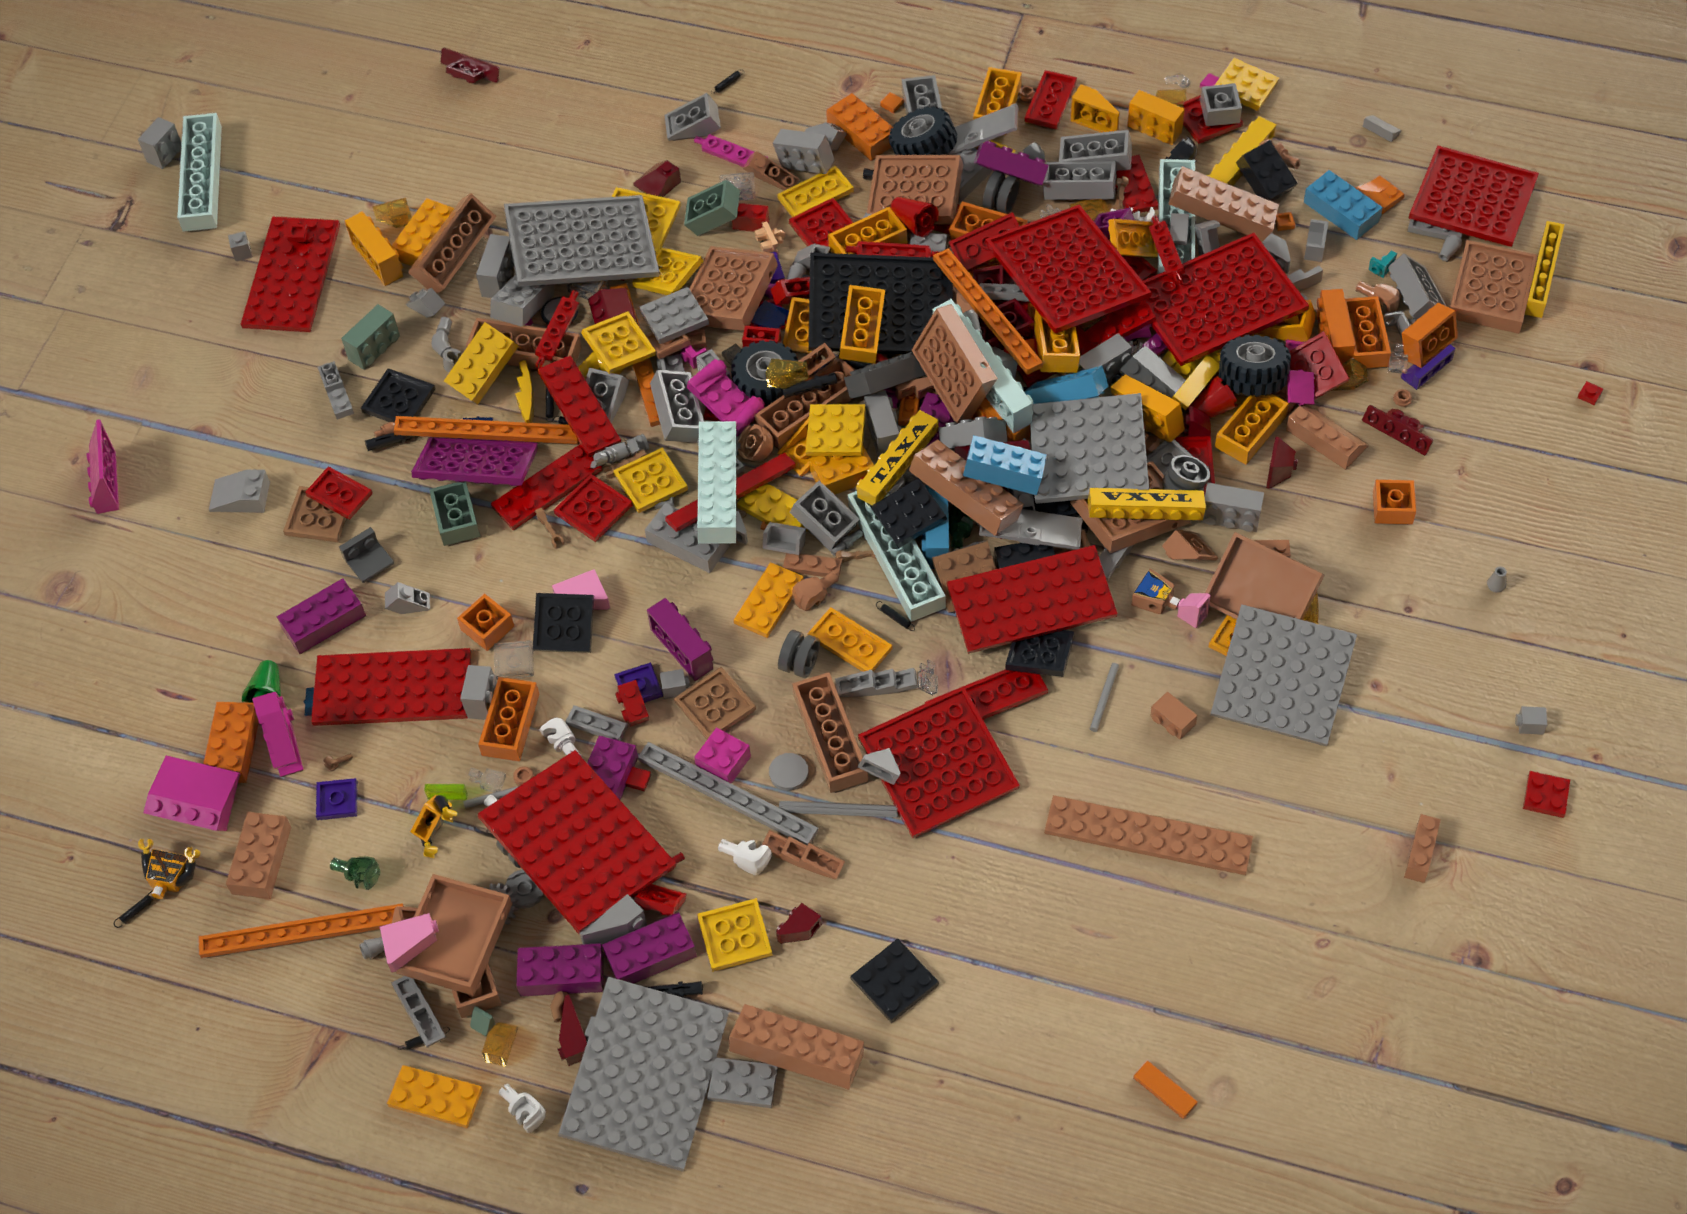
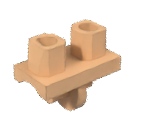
[754,221,785,255]

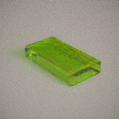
[424,784,468,800]

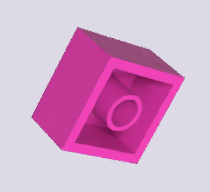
[694,727,751,784]

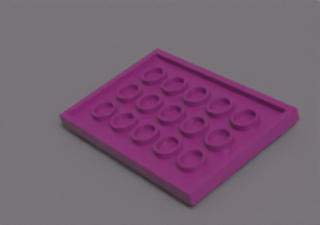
[411,437,538,486]

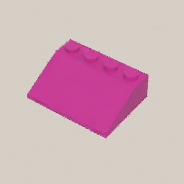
[87,419,119,514]
[143,756,240,831]

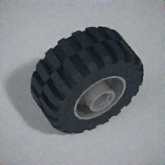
[889,106,957,155]
[1219,335,1291,397]
[731,340,801,407]

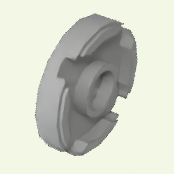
[769,753,808,791]
[504,870,544,909]

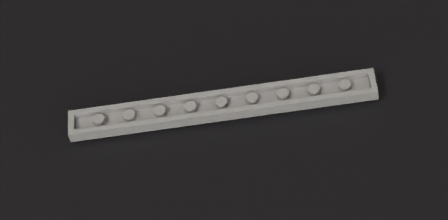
[638,742,819,845]

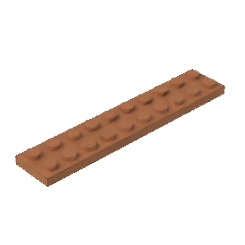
[1044,795,1253,876]

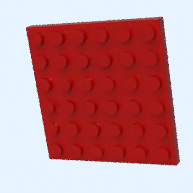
[1408,145,1539,247]
[858,686,1020,839]

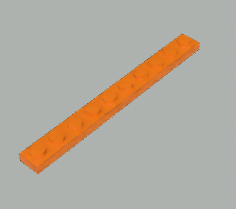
[933,248,1043,375]
[610,283,661,427]
[394,416,578,444]
[199,903,404,958]

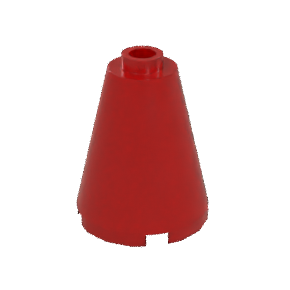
[890,197,939,237]
[1186,376,1238,418]

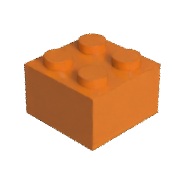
[1373,479,1416,524]
[457,593,515,651]

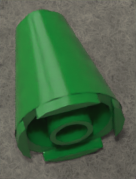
[242,660,281,703]

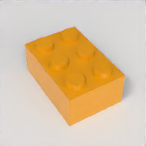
[1128,90,1185,145]
[809,446,874,495]

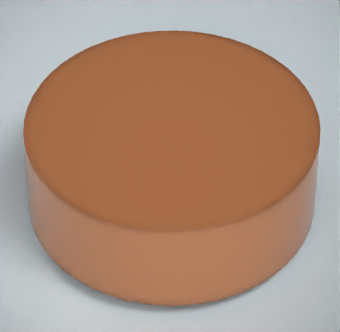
[513,766,534,786]

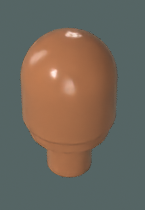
[374,422,395,438]

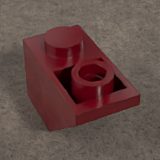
[1183,406,1211,437]
[776,903,822,944]

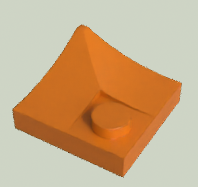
[1355,176,1404,215]

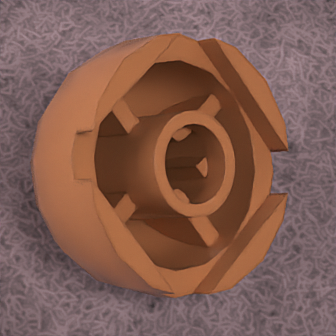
[738,424,774,462]

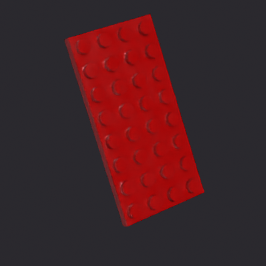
[241,216,340,332]
[947,545,1118,654]
[311,648,472,726]

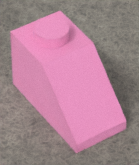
[1177,593,1211,628]

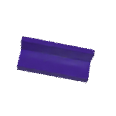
[1401,345,1456,390]

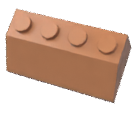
[1286,406,1368,470]

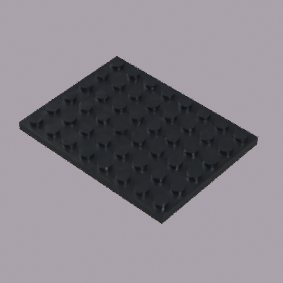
[808,253,953,354]

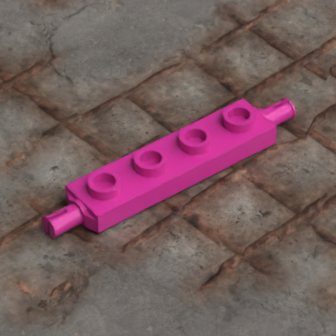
[694,134,768,167]

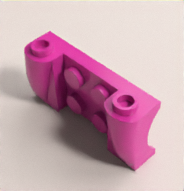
[687,359,765,437]

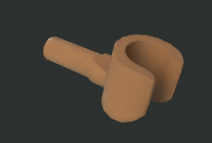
[324,753,353,771]

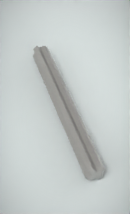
[779,801,898,817]

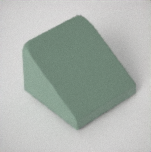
[470,1006,495,1036]

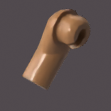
[550,991,569,1023]

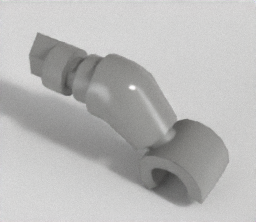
[431,317,461,372]
[591,434,649,468]

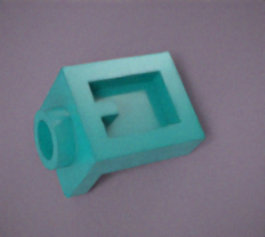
[1369,250,1397,278]

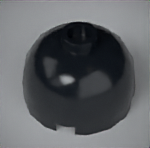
[1165,136,1197,163]

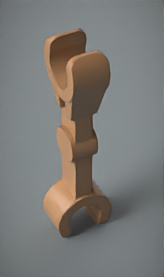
[1113,176,1128,210]
[603,450,647,479]
[535,508,564,549]
[835,550,876,563]

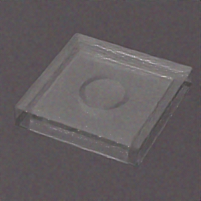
[494,640,534,680]

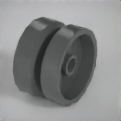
[983,170,1020,214]
[1162,455,1210,491]
[778,630,820,679]

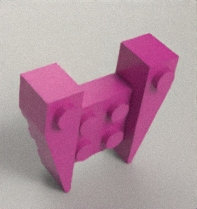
[252,691,304,777]

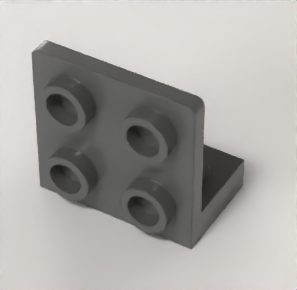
[339,527,394,583]

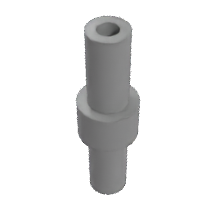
[830,529,864,556]

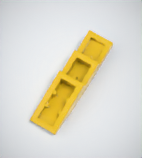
[1172,355,1219,410]
[515,360,534,423]

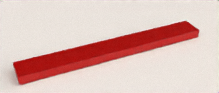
[665,453,796,532]

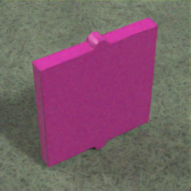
[1287,369,1314,406]

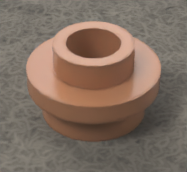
[1019,86,1035,102]
[1393,389,1412,407]

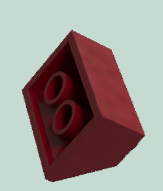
[588,288,639,326]

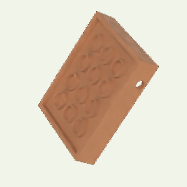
[867,155,964,225]
[1450,240,1538,334]
[689,246,778,331]
[912,304,998,423]
[1070,461,1191,554]
[1205,532,1325,620]
[396,874,512,996]

